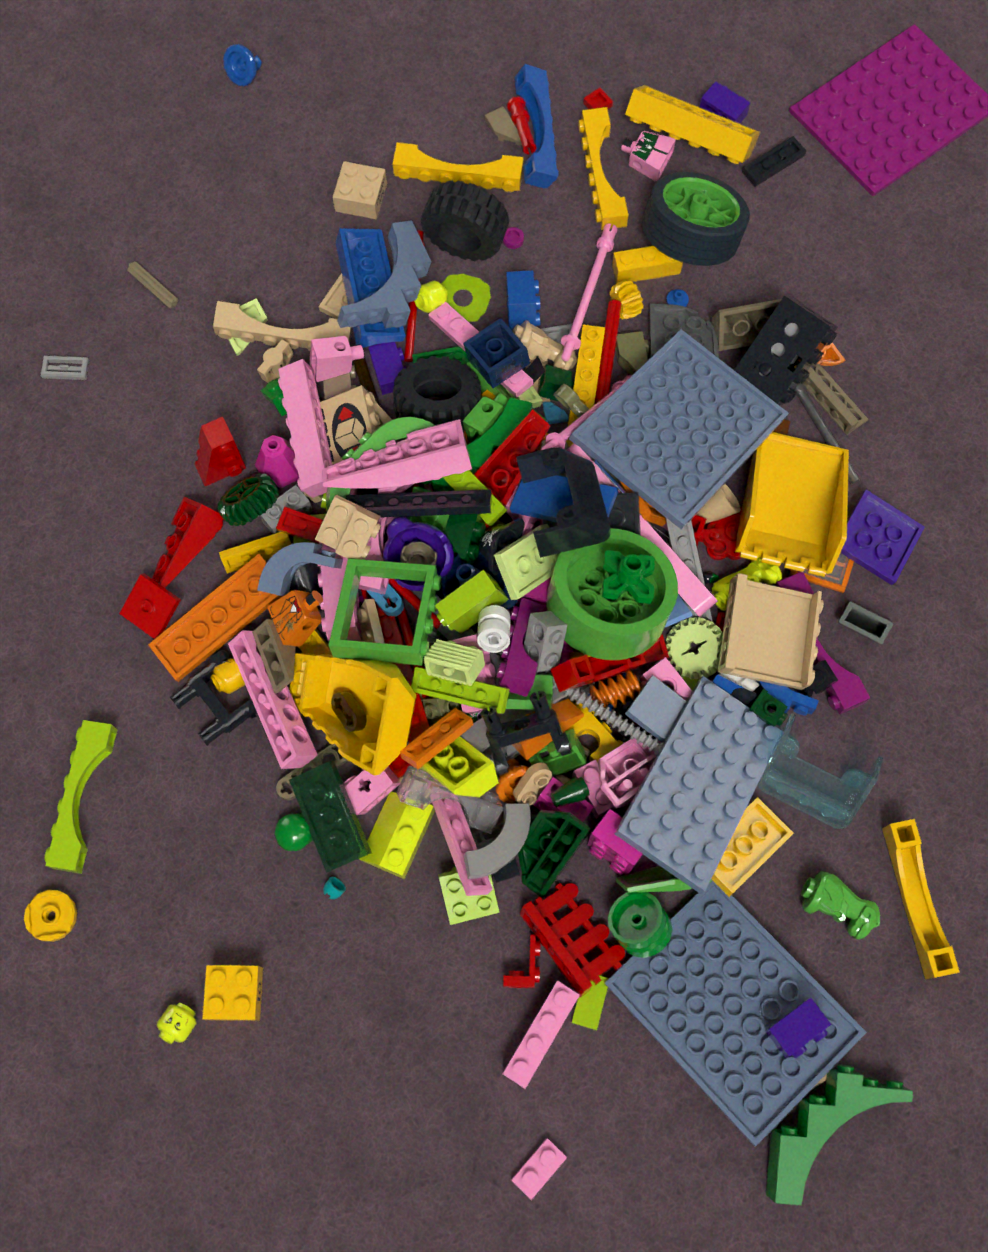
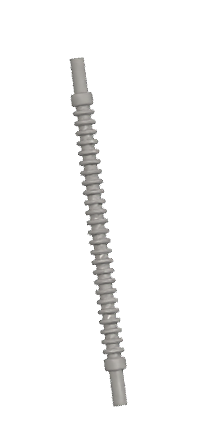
[476,631,664,756]

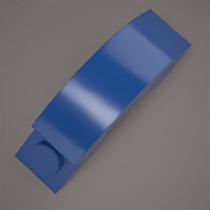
[756,680,819,716]

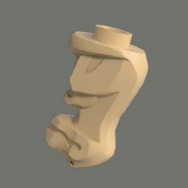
[513,320,578,371]

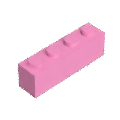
[503,981,580,1089]

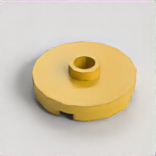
[24,890,77,942]

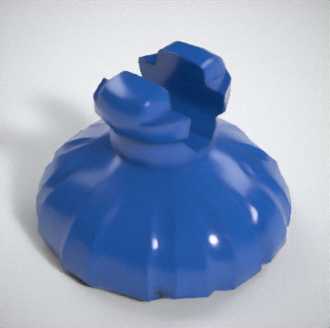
[223,44,262,86]

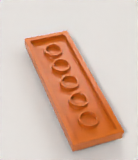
[148,554,282,682]

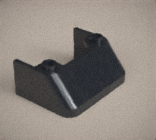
[516,447,611,558]

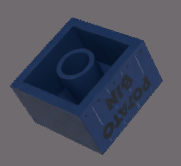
[463,318,530,389]

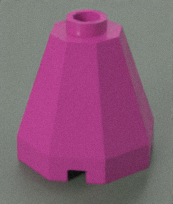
[255,435,299,488]

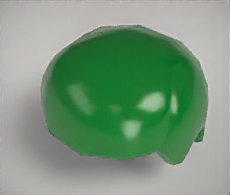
[274,813,315,851]

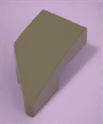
[485,106,522,145]

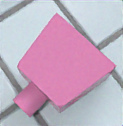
[310,336,364,382]

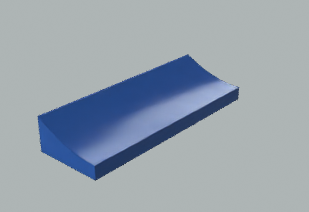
[336,228,405,348]

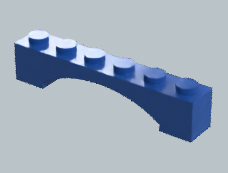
[515,64,558,188]

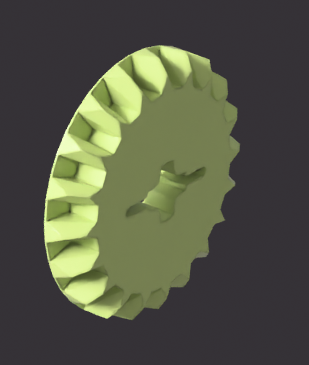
[665,617,723,679]

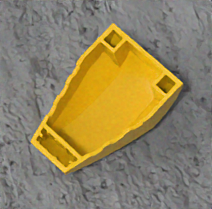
[289,653,416,776]

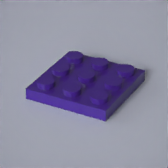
[840,490,925,585]

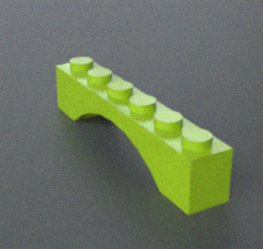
[45,720,117,874]

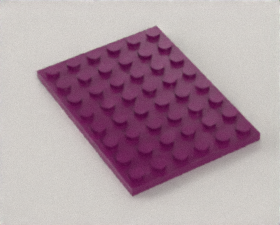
[789,24,988,197]

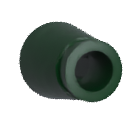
[550,777,590,808]

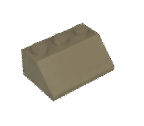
[712,299,782,351]

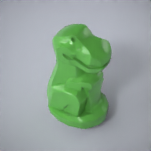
[801,871,880,940]

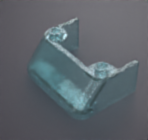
[758,713,883,829]

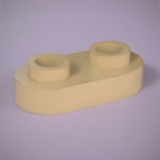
[513,763,552,806]

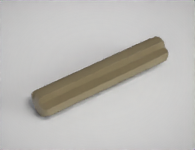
[127,262,178,308]

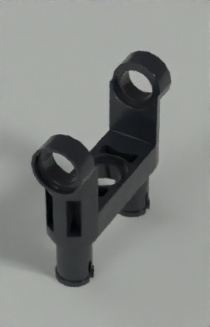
[170,650,257,746]
[481,691,572,776]

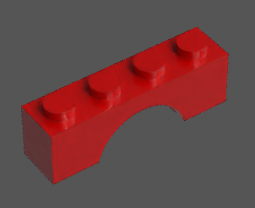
[550,654,646,693]

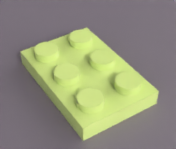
[494,524,559,600]

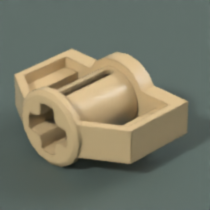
[257,340,294,383]

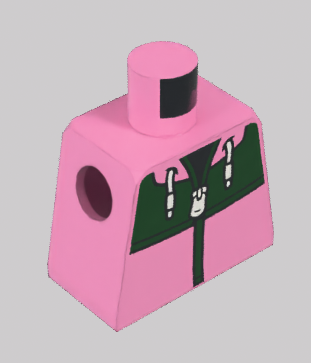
[621,131,676,181]

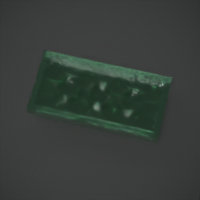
[289,760,372,873]

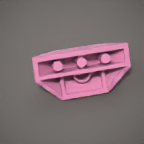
[598,738,661,808]

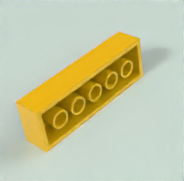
[625,85,760,164]

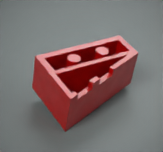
[195,417,246,487]

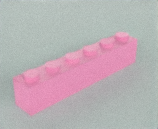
[278,359,332,498]

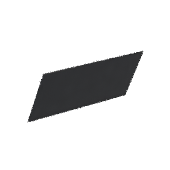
[524,357,545,383]

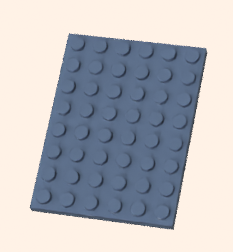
[569,329,789,530]
[605,880,867,1147]

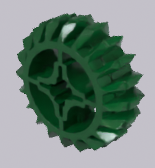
[218,473,279,527]

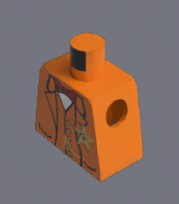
[267,590,323,647]

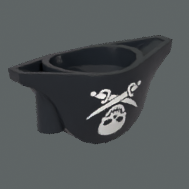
[479,518,525,576]

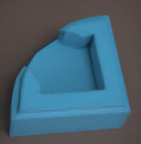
[542,402,568,424]

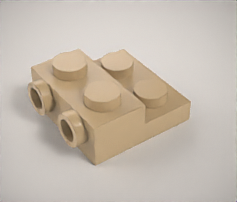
[315,495,381,560]

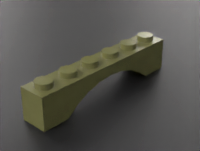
[615,331,649,375]

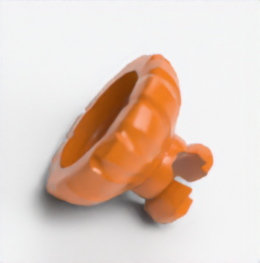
[496,758,529,804]

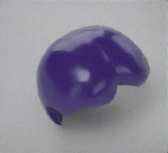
[383,517,454,591]

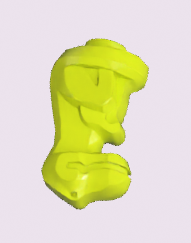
[712,557,782,611]

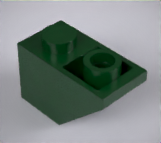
[445,514,486,566]

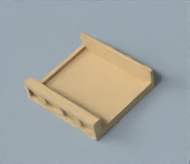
[718,573,823,690]

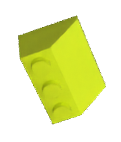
[422,736,499,797]
[359,792,435,879]

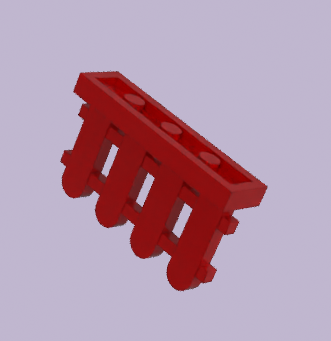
[520,883,625,998]

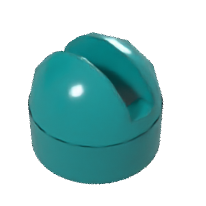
[323,877,346,899]

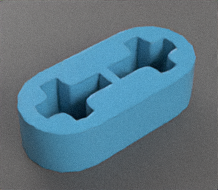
[367,583,404,616]

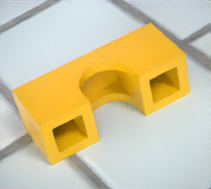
[566,703,624,763]

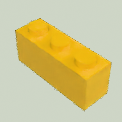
[612,246,683,283]

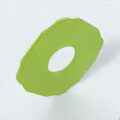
[441,274,491,322]

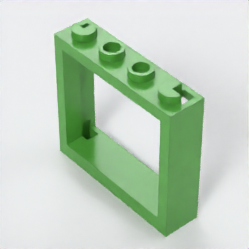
[328,558,441,665]

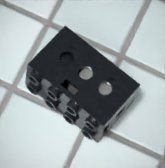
[734,295,838,405]

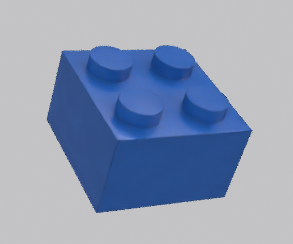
[506,271,540,331]

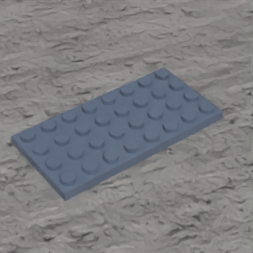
[614,676,783,894]

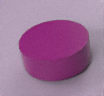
[503,227,524,249]

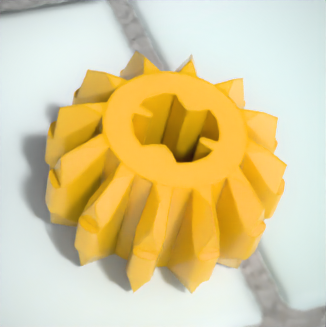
[609,280,643,320]

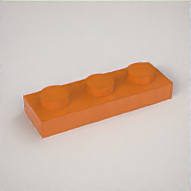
[400,708,474,769]

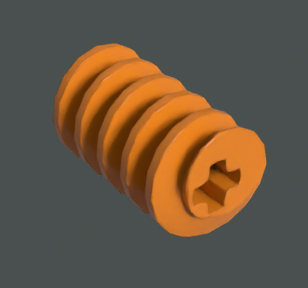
[589,670,642,708]

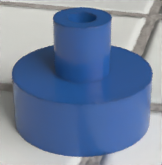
[666,289,689,307]

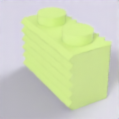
[424,639,485,686]

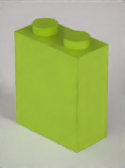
[435,570,509,634]

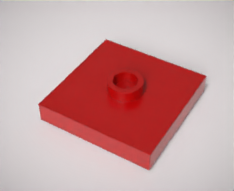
[119,574,181,639]

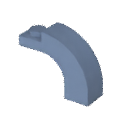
[257,542,343,596]

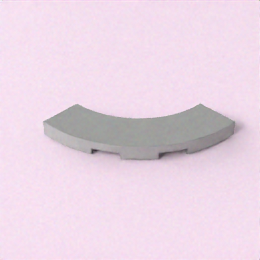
[464,803,530,879]

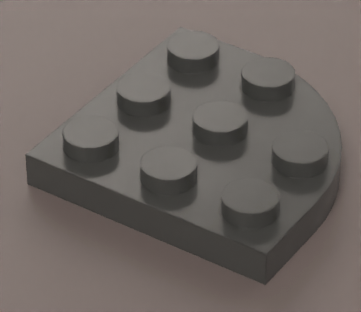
[649,304,719,358]

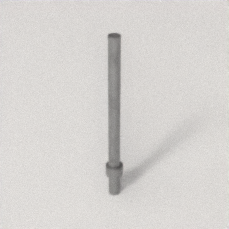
[793,371,860,484]

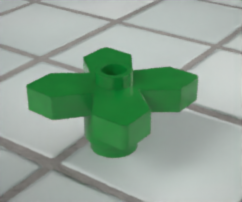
[602,550,655,604]

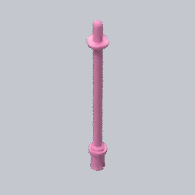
[561,224,617,361]
[541,375,632,450]

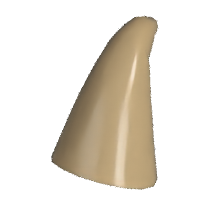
[696,484,741,523]

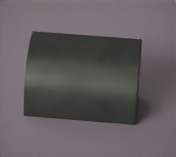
[838,600,894,644]

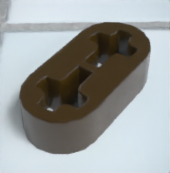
[331,692,366,732]

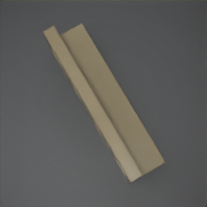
[793,364,868,435]

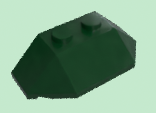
[518,810,590,898]

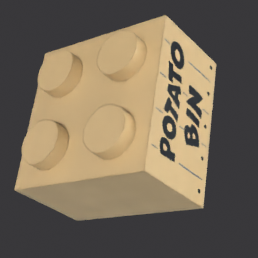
[333,162,387,219]

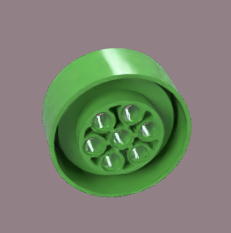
[546,528,678,660]

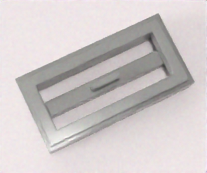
[41,356,90,380]

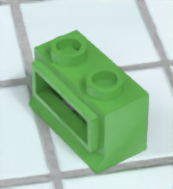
[529,728,587,777]

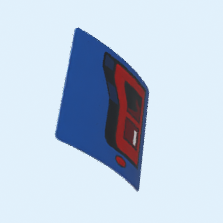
[594,460,626,494]

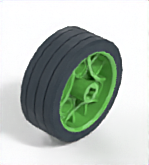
[642,172,750,266]

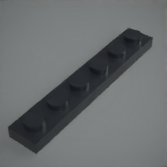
[346,489,492,518]

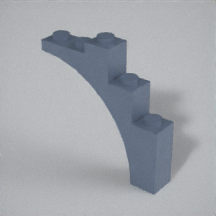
[337,221,431,328]

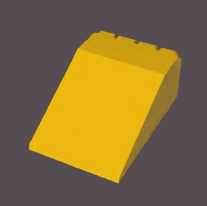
[735,432,849,577]

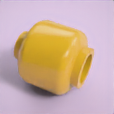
[211,658,245,694]

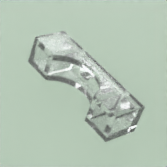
[397,765,504,834]

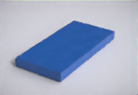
[510,475,618,522]

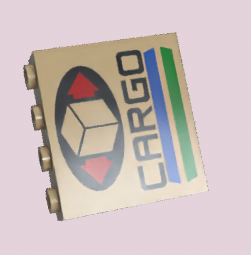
[304,385,380,503]

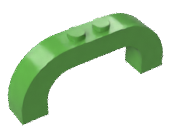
[326,417,436,511]

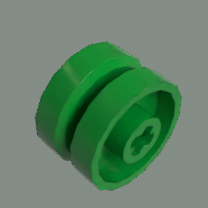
[608,892,673,958]

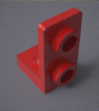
[503,934,540,988]

